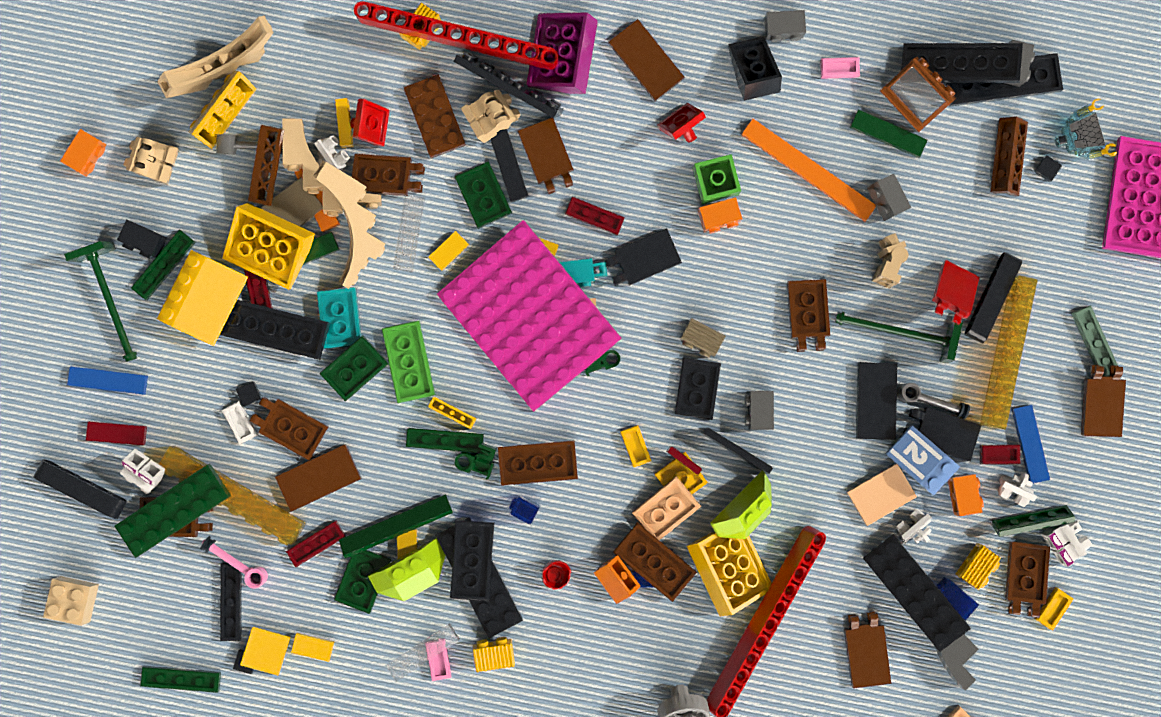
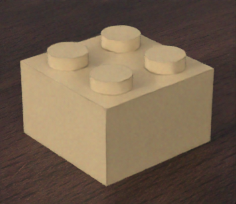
[43,576,99,626]

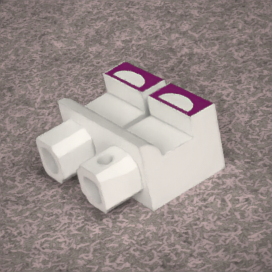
[120,449,165,494]
[1041,521,1092,567]

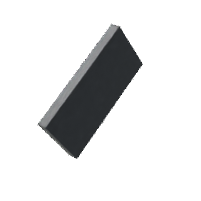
[856,362,898,440]
[450,520,495,601]

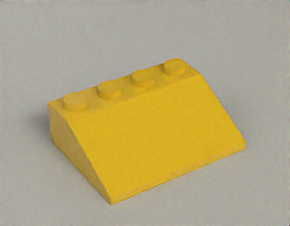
[188,71,256,149]
[222,203,315,290]
[157,250,248,346]
[686,531,772,617]

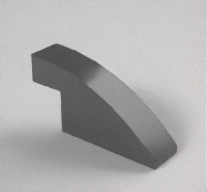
[935,634,979,691]

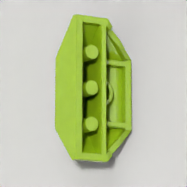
[710,471,772,539]
[368,538,446,601]

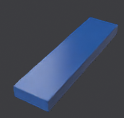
[67,366,148,395]
[1011,405,1050,484]

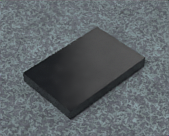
[674,357,721,420]

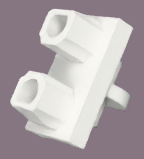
[314,135,350,170]
[998,473,1037,507]
[896,509,932,543]

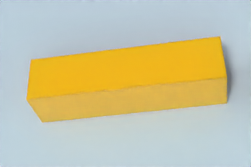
[335,98,354,148]
[428,396,477,429]

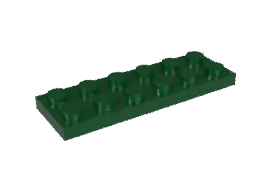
[114,464,231,558]

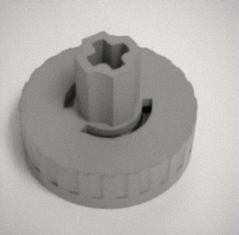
[657,684,710,717]

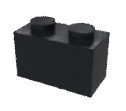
[117,219,167,259]

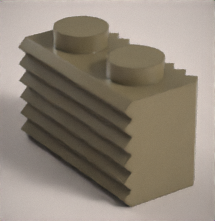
[680,318,726,358]

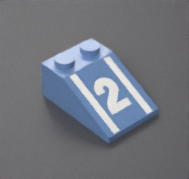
[885,425,960,496]

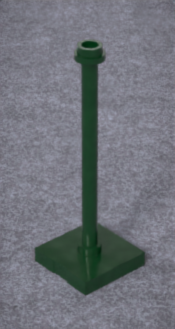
[64,241,137,362]
[835,311,963,364]

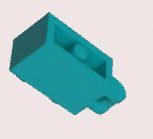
[559,258,608,288]

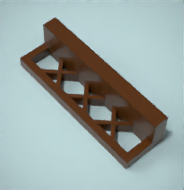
[990,116,1028,197]
[248,125,284,206]

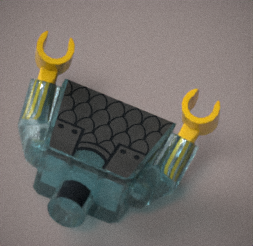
[1054,98,1117,160]

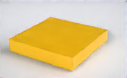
[654,452,708,494]
[240,626,291,675]

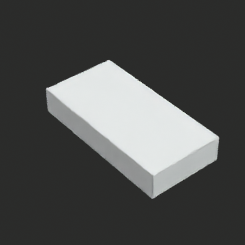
[222,401,258,444]

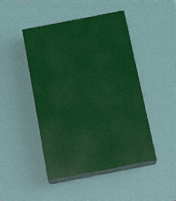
[454,161,512,229]
[319,335,389,402]
[334,550,392,614]

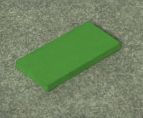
[382,321,436,403]

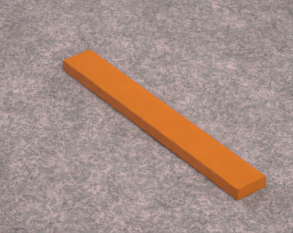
[741,119,876,222]

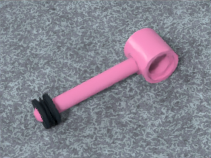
[200,536,268,588]

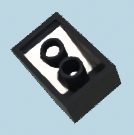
[728,36,782,101]

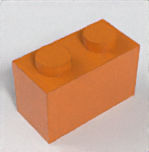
[60,129,107,177]
[698,197,742,234]
[948,474,984,516]
[594,555,641,604]

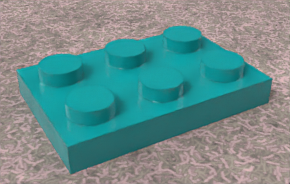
[317,287,361,349]

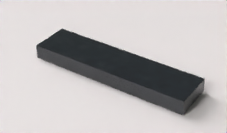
[490,129,529,203]
[701,427,773,474]
[220,562,242,641]

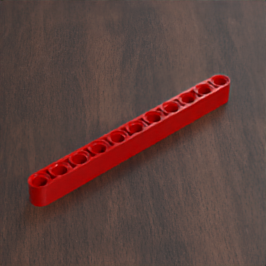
[354,1,558,70]
[706,526,826,717]

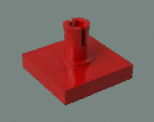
[350,99,390,147]
[657,103,706,143]

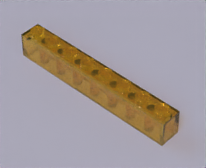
[980,275,1038,430]
[159,446,307,545]

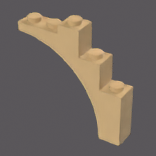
[157,16,274,98]
[282,119,382,217]
[313,160,385,289]

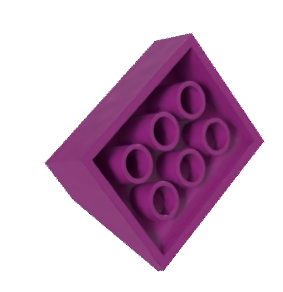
[526,12,598,94]

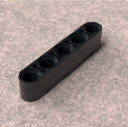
[964,252,1022,344]
[33,459,127,519]

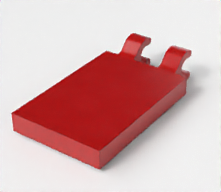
[932,260,980,325]

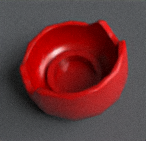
[541,560,572,590]

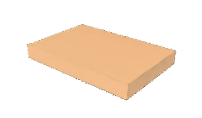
[847,463,917,526]
[632,476,701,540]

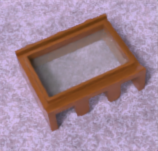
[880,57,956,132]

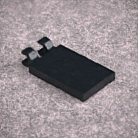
[604,228,682,286]
[903,407,982,462]

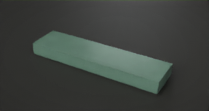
[1071,305,1118,376]

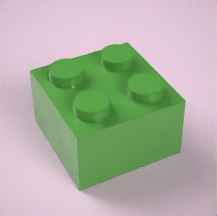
[692,154,741,204]

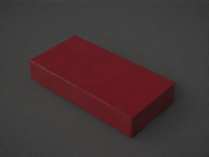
[980,445,1021,464]
[666,446,702,475]

